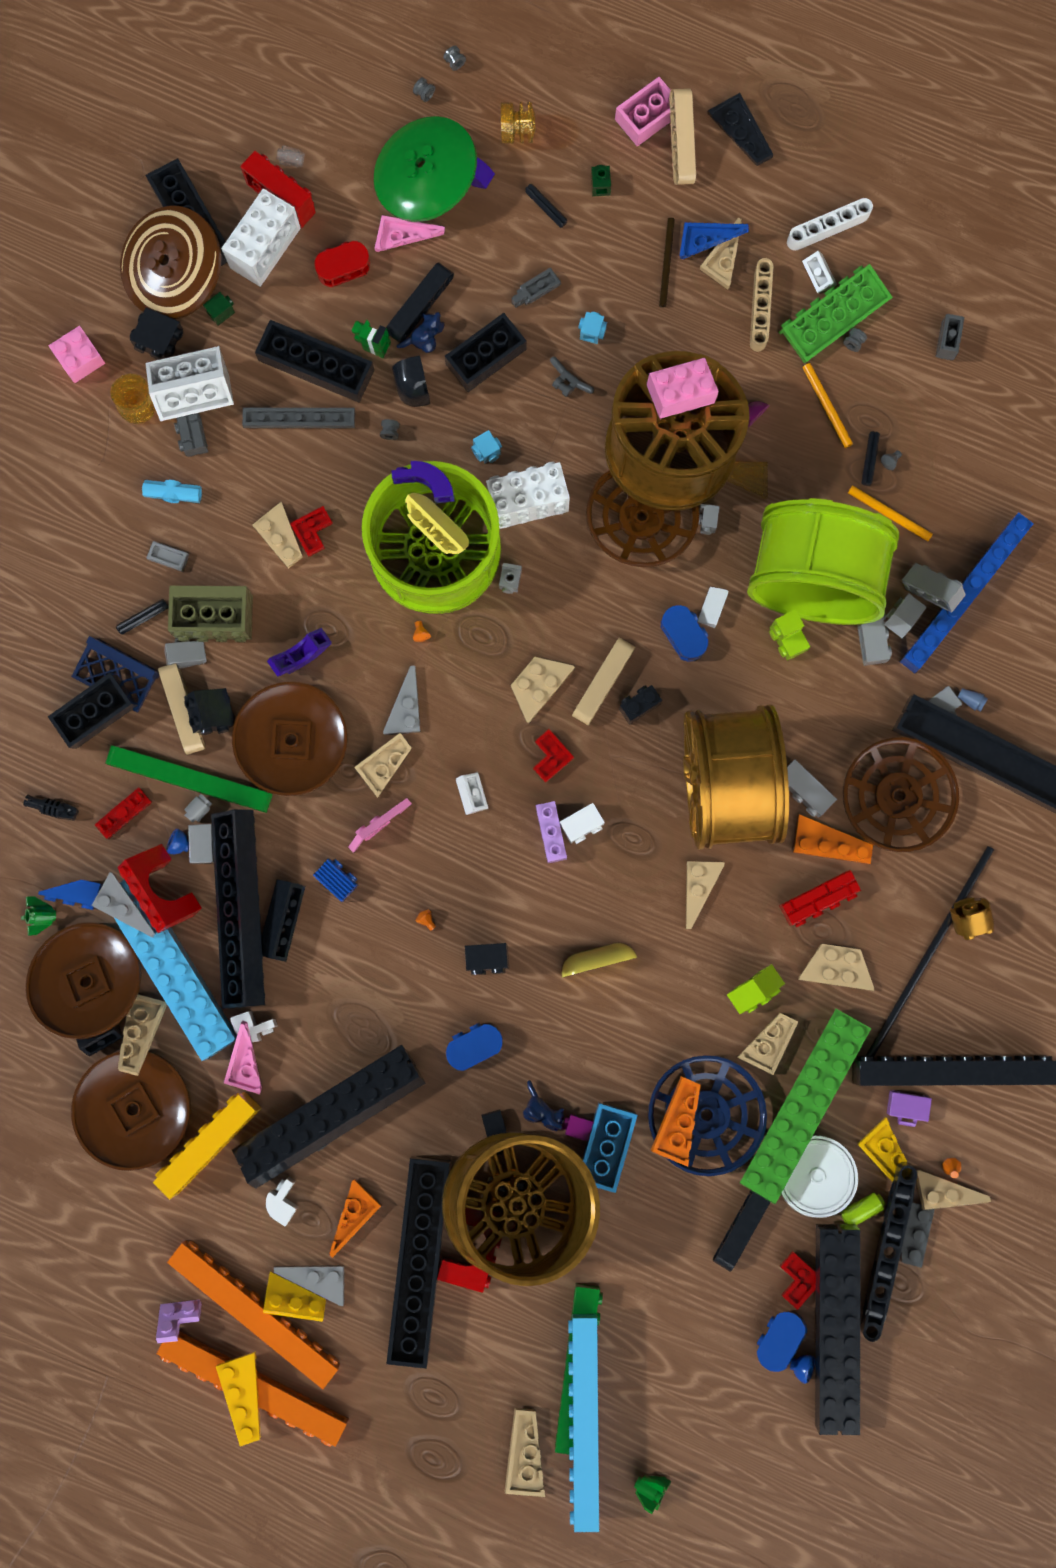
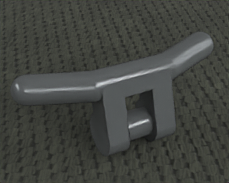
[550,356,594,397]

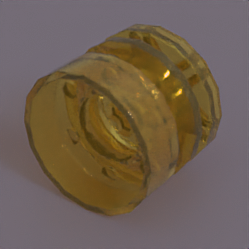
[501,102,535,144]
[110,374,156,424]

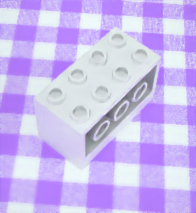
[222,189,301,287]
[146,346,234,421]

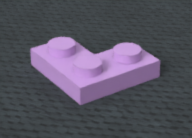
[156,1300,202,1343]

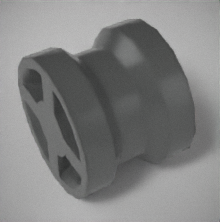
[443,46,466,71]
[413,77,435,102]
[843,328,867,352]
[380,419,400,440]

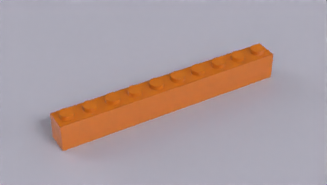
[167,1240,340,1389]
[156,1331,349,1447]

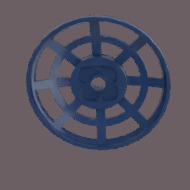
[648,1055,767,1176]

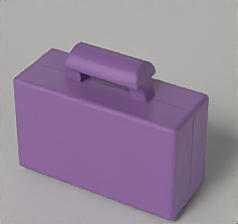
[887,1090,932,1127]

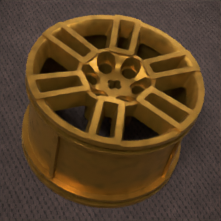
[605,351,749,510]
[683,704,789,850]
[442,1132,600,1286]

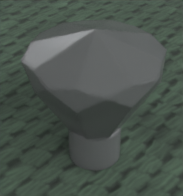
[881,450,902,471]

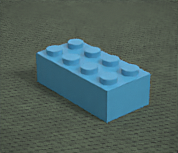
[582,1102,638,1193]

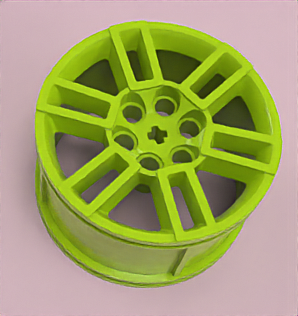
[362,461,501,614]
[747,498,899,625]

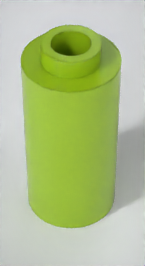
[839,1192,886,1225]

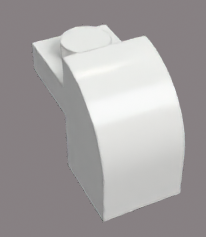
[230,1011,278,1042]
[266,1177,299,1226]

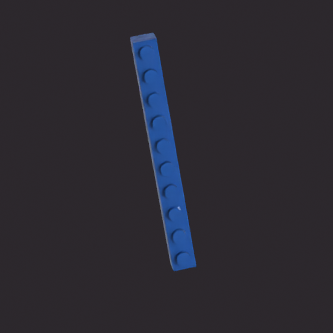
[900,512,1034,674]

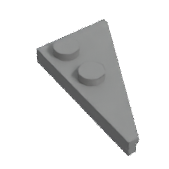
[383,666,421,735]
[92,872,155,938]
[274,1265,344,1306]

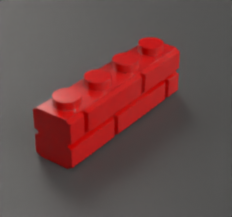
[779,870,861,928]

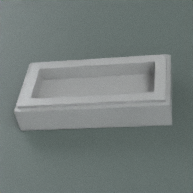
[147,541,189,572]

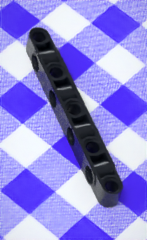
[860,1162,917,1342]

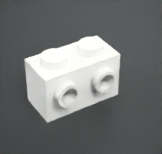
[559,803,605,844]

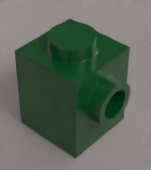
[591,165,611,196]
[203,292,235,326]

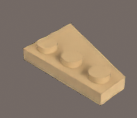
[252,502,303,569]
[354,733,411,798]

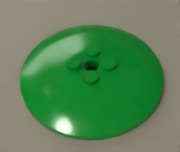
[374,116,477,222]

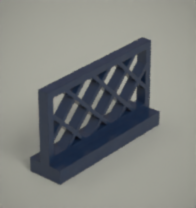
[71,636,160,712]

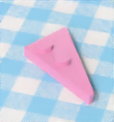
[375,215,445,252]
[348,798,412,853]
[224,1020,262,1095]

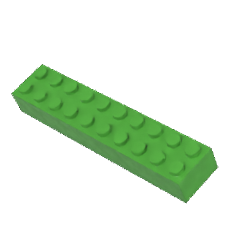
[739,1009,871,1204]

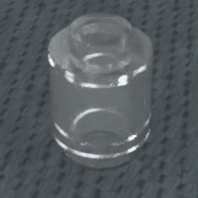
[277,145,305,168]

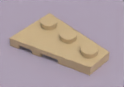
[737,1013,798,1075]

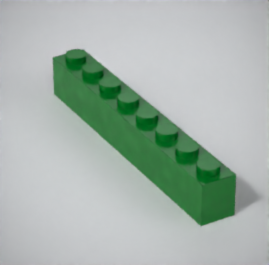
[555,1283,603,1455]

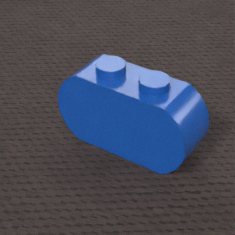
[660,605,708,662]
[446,1022,503,1071]
[757,1311,807,1372]

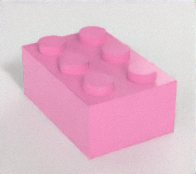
[615,77,671,147]
[647,358,719,419]

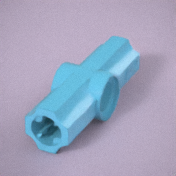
[142,480,202,503]

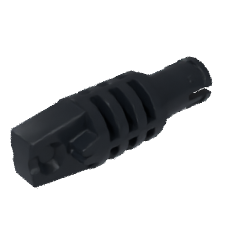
[23,795,78,821]

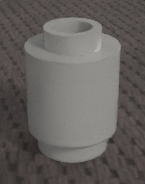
[184,794,212,823]

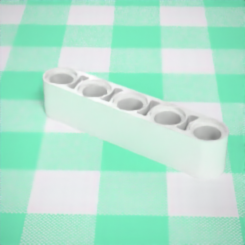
[787,198,873,251]

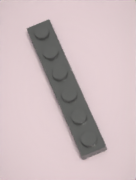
[242,408,355,428]

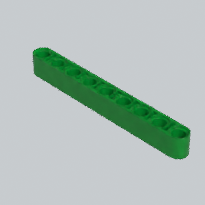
[105,745,273,813]

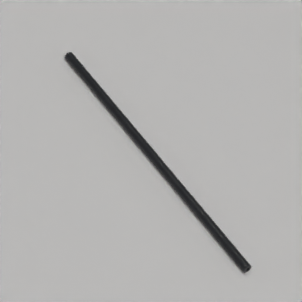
[866,846,994,1057]

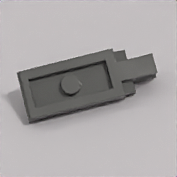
[512,268,561,308]

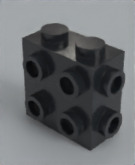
[130,307,183,360]
[184,688,235,735]

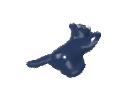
[396,312,445,353]
[523,1080,564,1132]

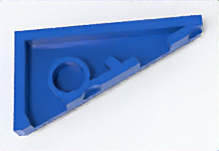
[679,222,749,259]

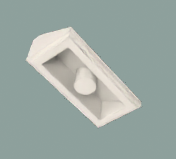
[802,251,837,293]
[697,587,729,628]
[456,772,488,815]

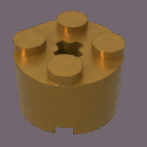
[950,898,994,940]

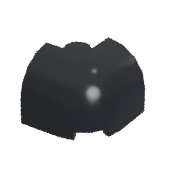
[392,355,430,407]

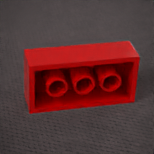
[240,150,316,229]

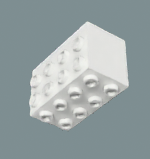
[486,462,570,529]

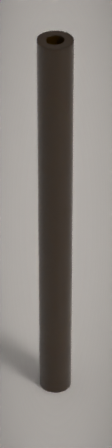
[659,218,675,308]

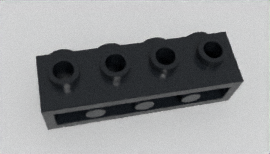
[261,879,306,962]

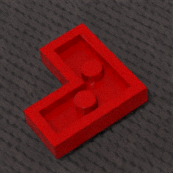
[290,506,333,557]
[533,729,574,783]
[780,1251,816,1310]

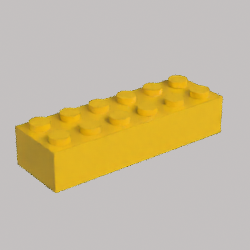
[153,1092,262,1200]

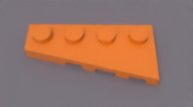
[793,814,873,864]
[651,1076,701,1167]

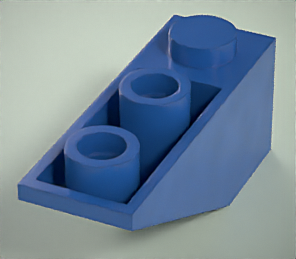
[38,880,103,910]

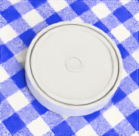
[781,1136,858,1218]

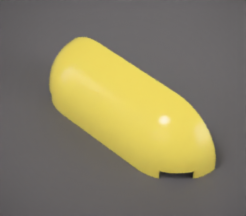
[405,493,469,554]
[562,943,637,977]

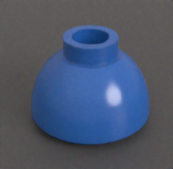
[166,828,189,855]
[790,1355,815,1384]

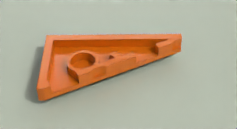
[329,1179,382,1258]

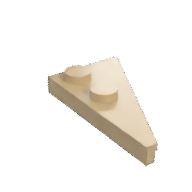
[700,218,742,289]
[686,861,725,929]
[916,1170,991,1210]

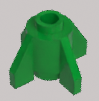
[21,896,56,936]
[634,1475,671,1514]

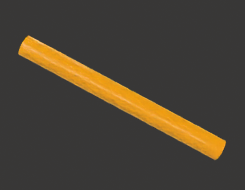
[802,363,853,448]
[848,485,933,542]

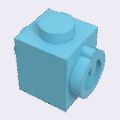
[579,312,608,344]
[471,430,502,464]

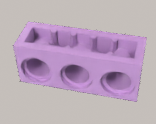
[536,801,567,863]

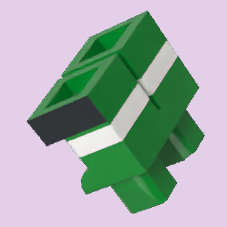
[352,320,391,358]

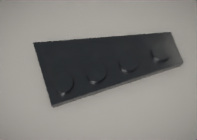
[707,93,773,166]

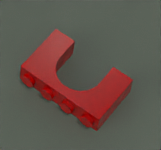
[117,844,202,933]
[437,1207,502,1293]

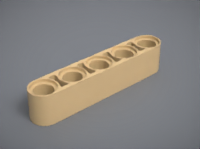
[669,89,696,185]
[750,258,773,352]
[572,637,636,726]
[158,663,206,755]

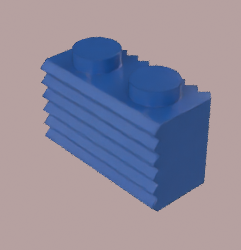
[313,858,359,902]

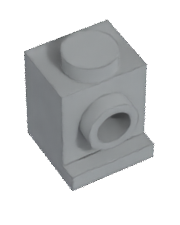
[698,504,720,535]
[499,563,522,594]

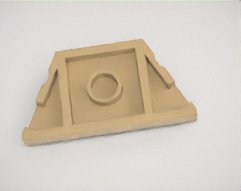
[511,657,575,724]
[798,944,874,991]

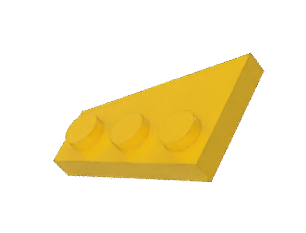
[857,1117,911,1182]

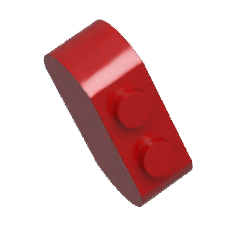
[315,241,370,288]

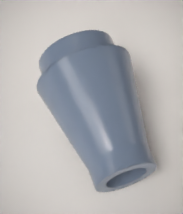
[958,688,988,712]

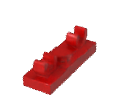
[95,787,152,839]

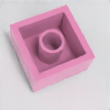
[48,325,105,383]

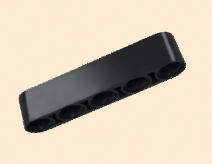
[386,262,454,343]
[713,1190,770,1272]

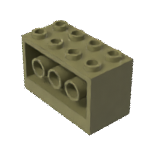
[168,586,253,642]

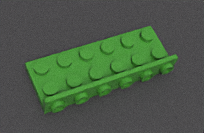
[778,264,893,363]

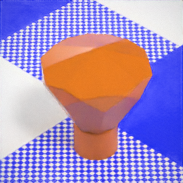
[413,621,431,642]
[415,909,436,931]
[942,1158,961,1178]

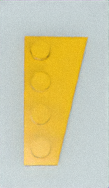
[216,1351,261,1447]

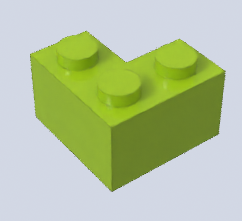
[769,609,810,661]
[727,964,785,1014]

